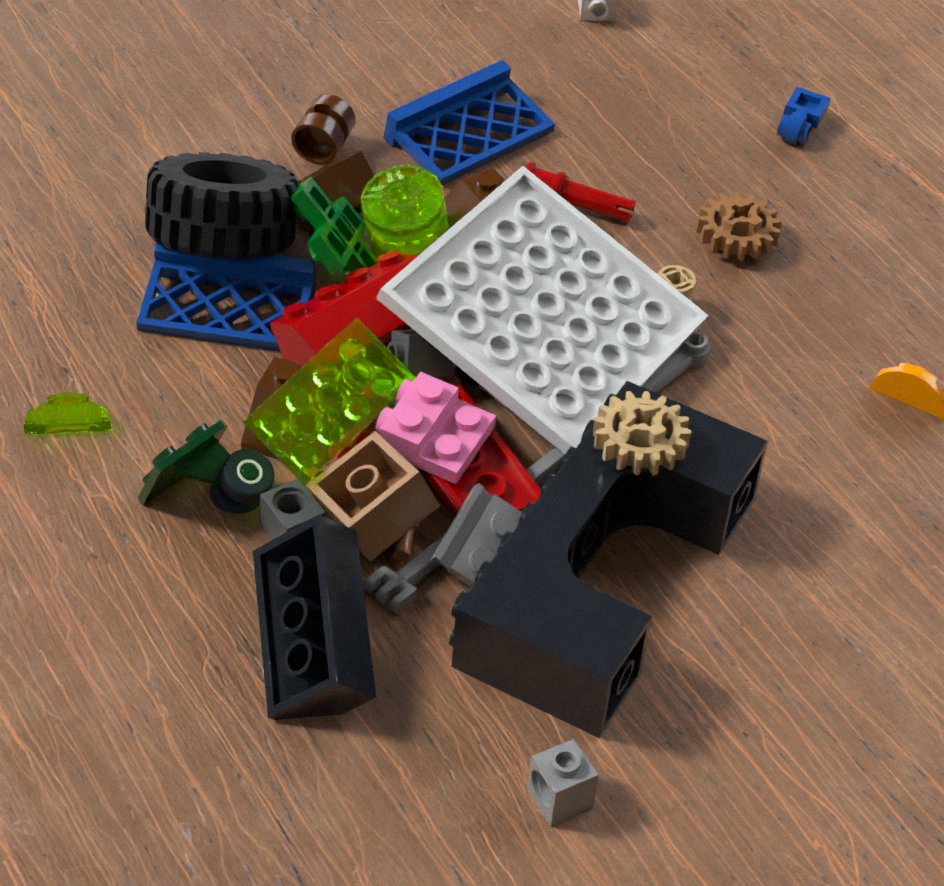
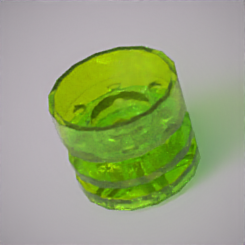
[361,165,449,259]

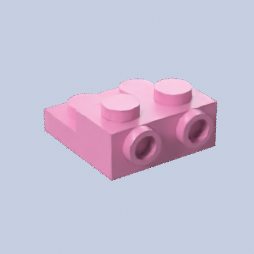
[376,372,496,484]

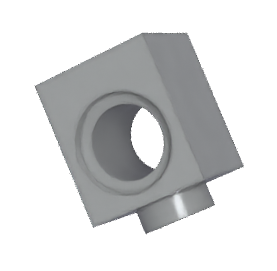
[527,738,598,827]

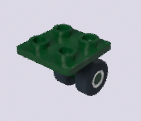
[138,419,275,514]

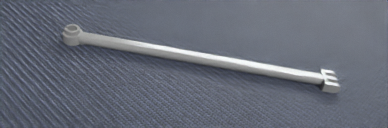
[363,331,711,615]

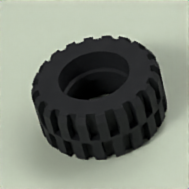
[145,152,300,259]

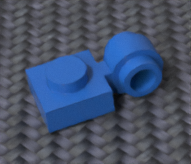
[777,87,831,145]

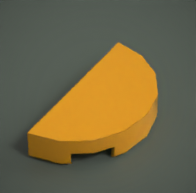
[869,363,944,420]

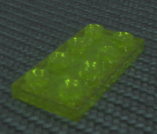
[243,318,416,485]

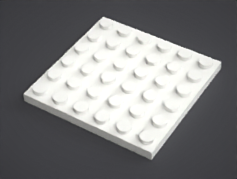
[376,166,709,454]

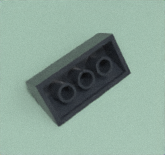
[253,514,376,720]

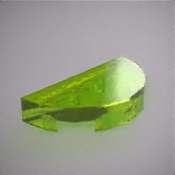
[24,392,111,435]

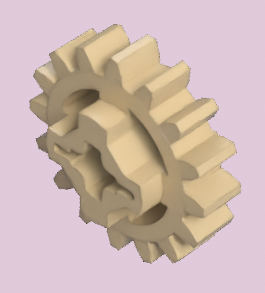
[592,391,691,475]

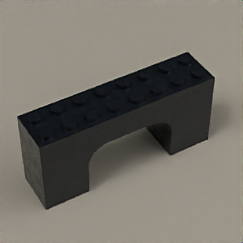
[449,381,768,738]

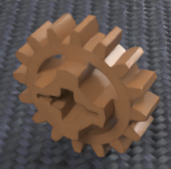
[696,192,782,261]

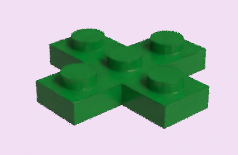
[290,177,378,276]

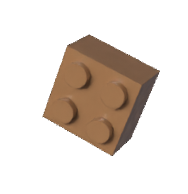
[306,431,440,562]

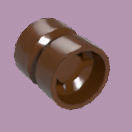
[291,94,356,164]

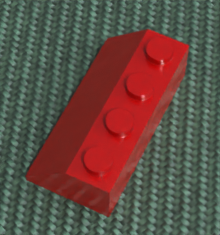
[270,250,419,374]

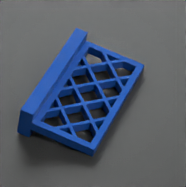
[383,59,555,187]
[136,242,317,351]

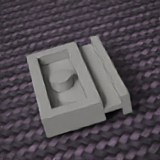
[430,483,522,588]

